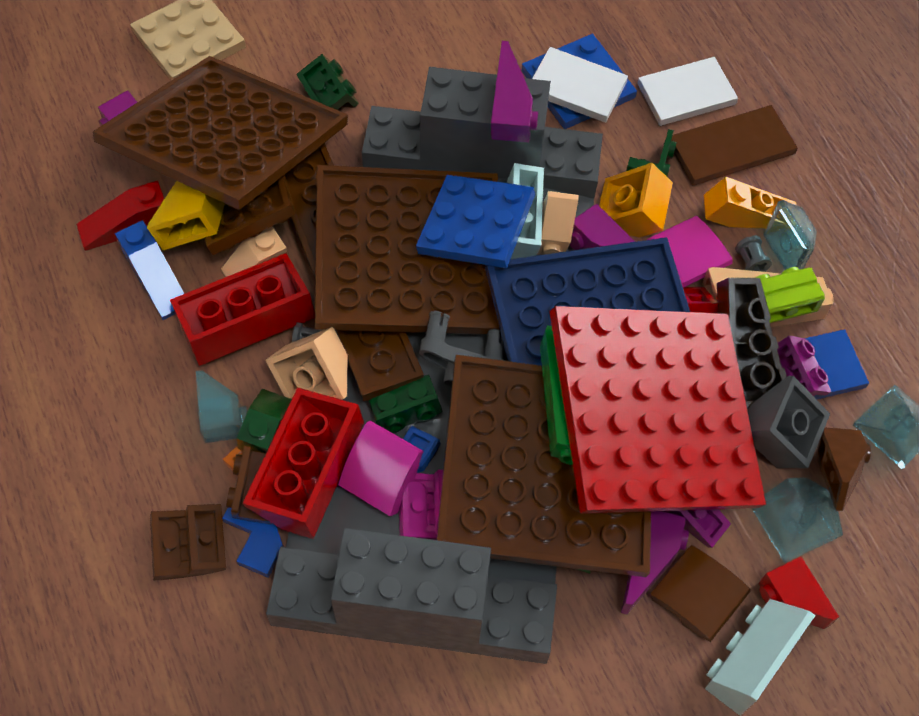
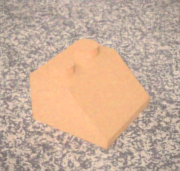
[265,327,348,400]

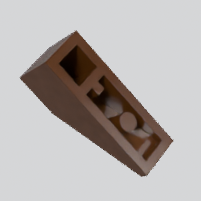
[815,427,871,511]

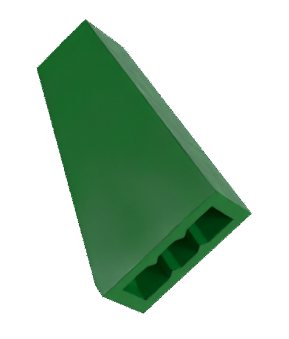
[540,325,573,465]

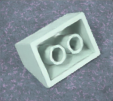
[705,599,815,716]

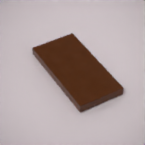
[671,105,798,186]

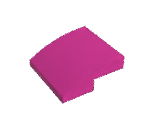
[647,215,733,288]
[338,421,423,516]
[399,469,443,540]

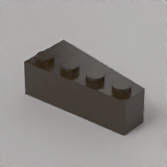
[717,278,787,409]

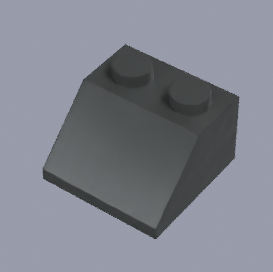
[748,376,830,468]

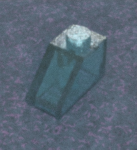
[196,371,248,443]

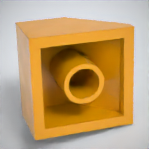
[599,163,673,238]

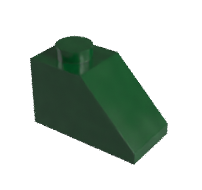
[236,388,292,453]

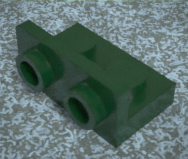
[296,54,359,110]
[369,374,443,433]

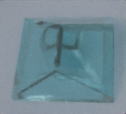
[764,200,817,270]
[853,385,919,469]
[752,478,843,563]

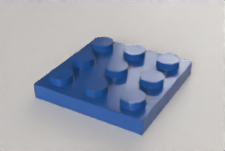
[521,33,637,129]
[416,175,535,268]

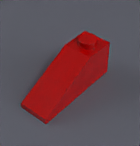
[76,180,164,251]

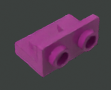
[777,335,831,396]

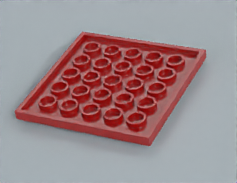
[549,306,766,514]

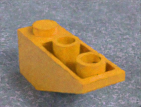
[704,177,799,229]

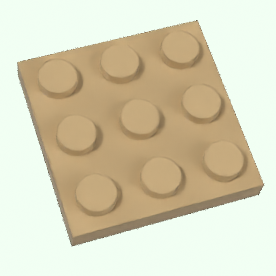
[130,0,246,80]

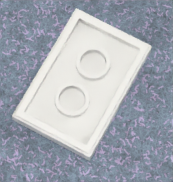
[532,47,628,123]
[637,57,738,126]

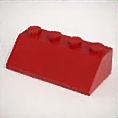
[170,253,315,366]
[242,387,364,539]

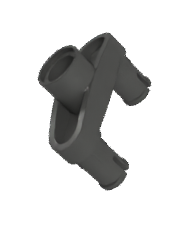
[419,311,505,388]

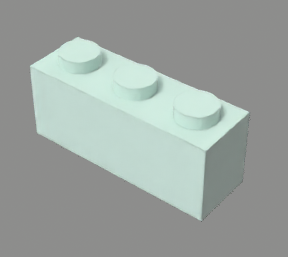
[506,163,544,259]

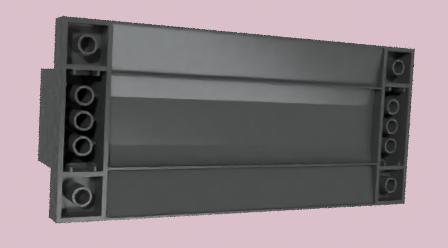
[266,67,603,664]

